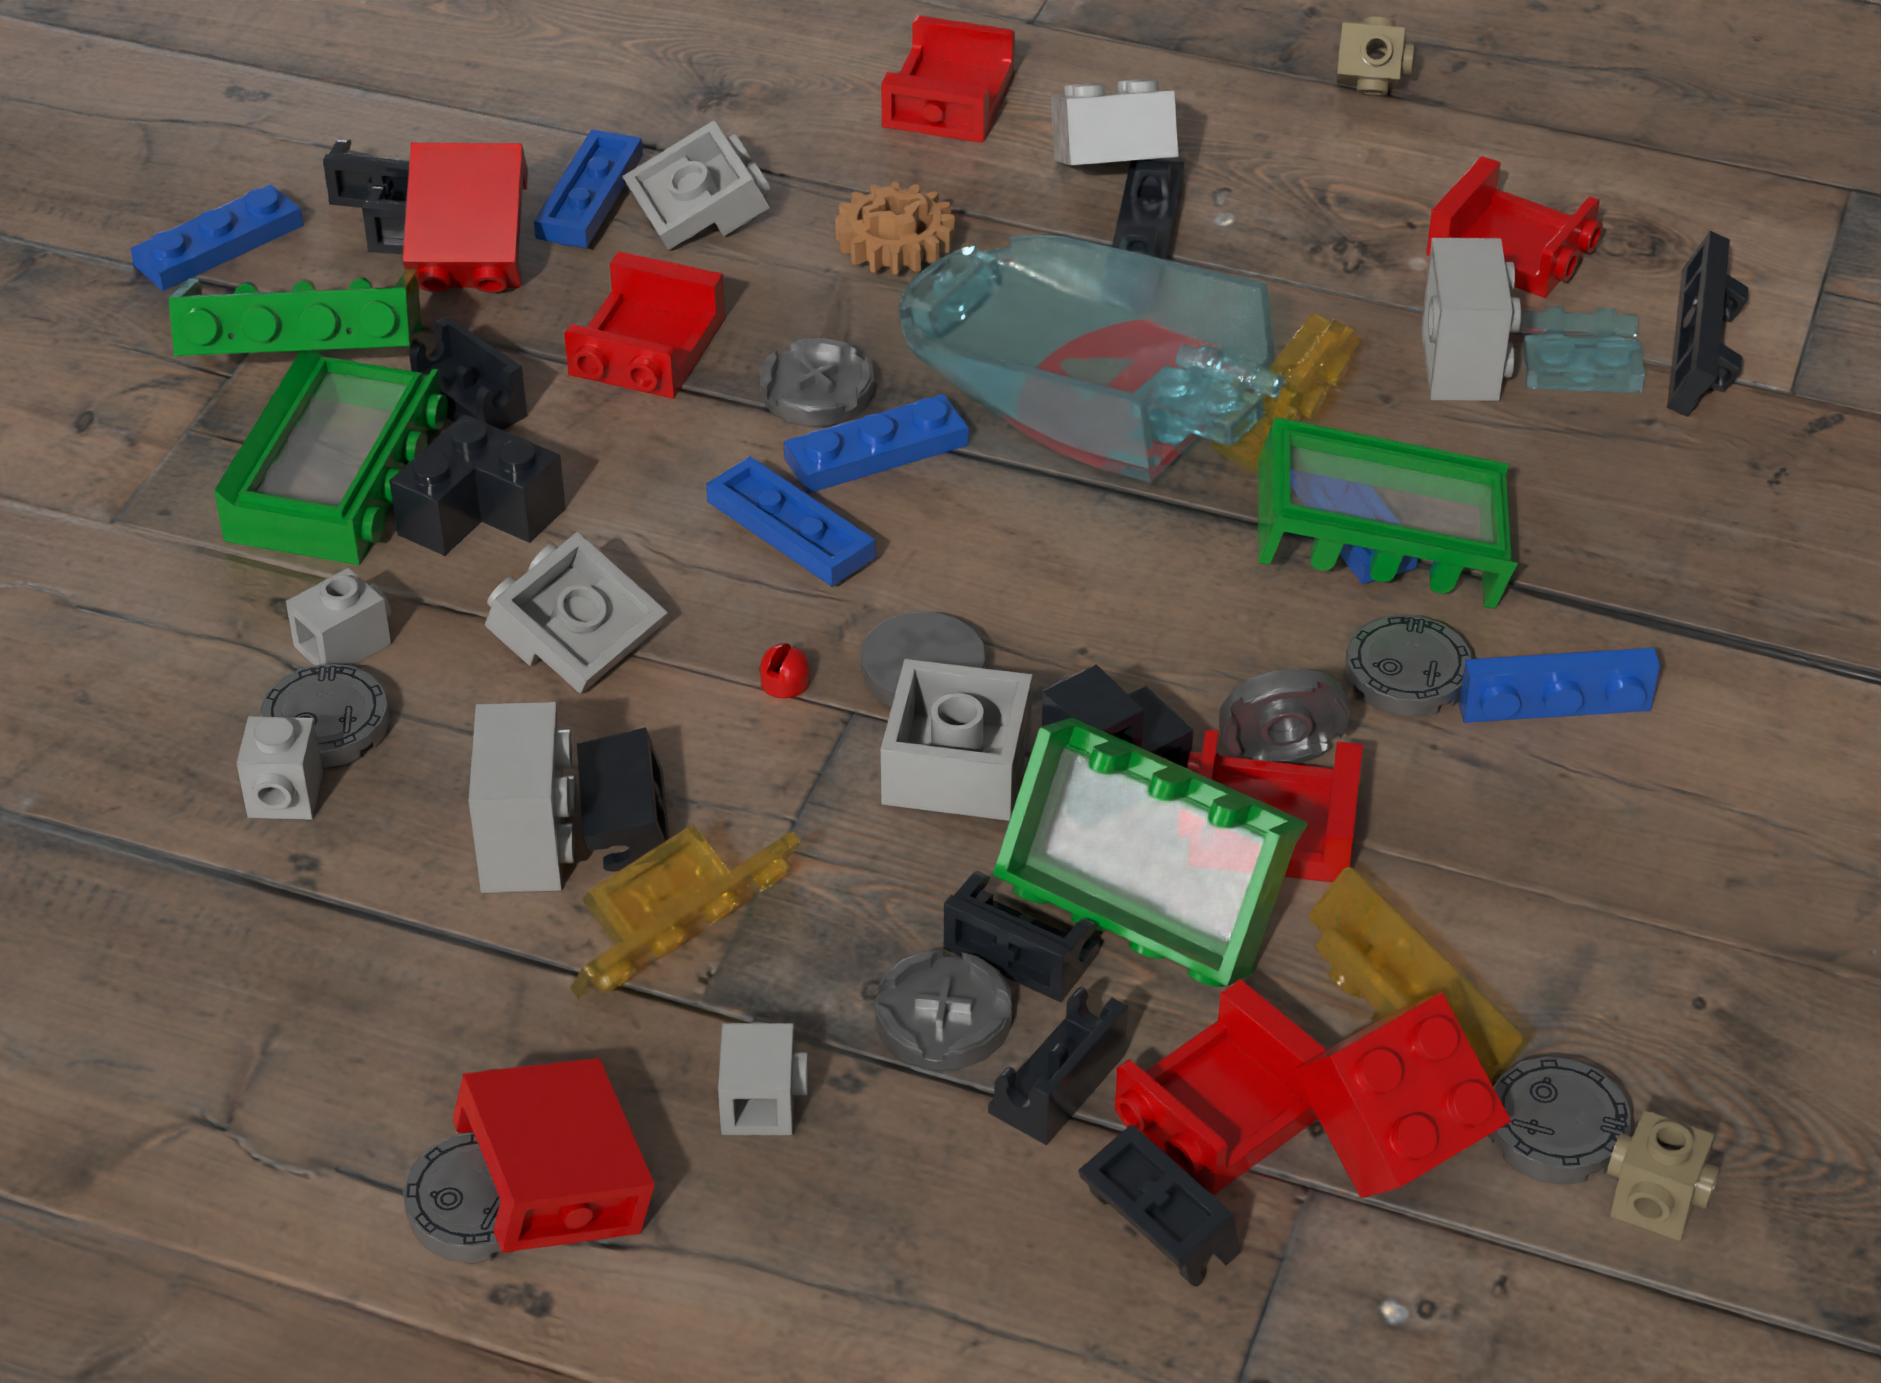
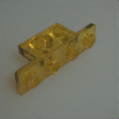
[1210,314,1360,474]
[570,824,801,999]
[1309,867,1529,1086]

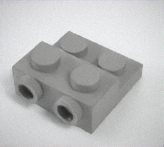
[622,120,772,250]
[484,532,668,694]

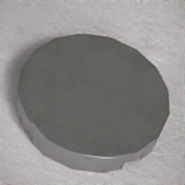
[861,611,985,708]
[1218,668,1350,764]

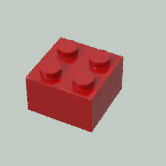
[1292,992,1511,1198]

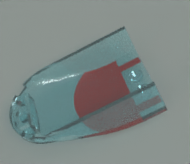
[899,235,1275,483]

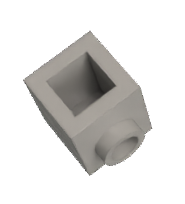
[286,568,391,666]
[237,716,323,820]
[718,1022,808,1135]

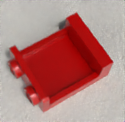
[881,15,1015,143]
[403,142,528,293]
[1426,155,1603,299]
[564,251,725,399]
[1178,729,1363,884]
[1114,979,1327,1195]
[452,1058,655,1253]

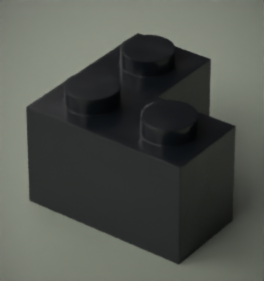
[389,414,566,556]
[1042,664,1193,829]

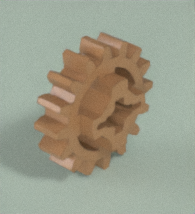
[835,182,955,275]

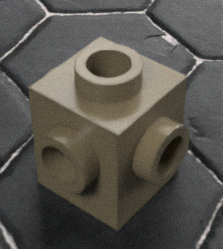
[1336,17,1414,96]
[1607,1110,1720,1242]

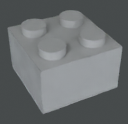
[1050,79,1178,165]
[1421,238,1521,401]
[881,659,1032,821]
[468,702,577,893]

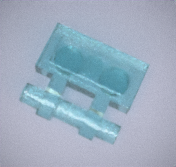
[1521,306,1644,393]
[1132,345,1286,446]

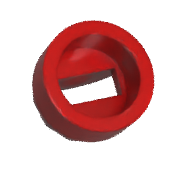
[759,643,810,699]

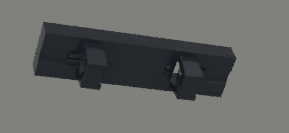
[1103,159,1184,310]
[1667,231,1748,417]

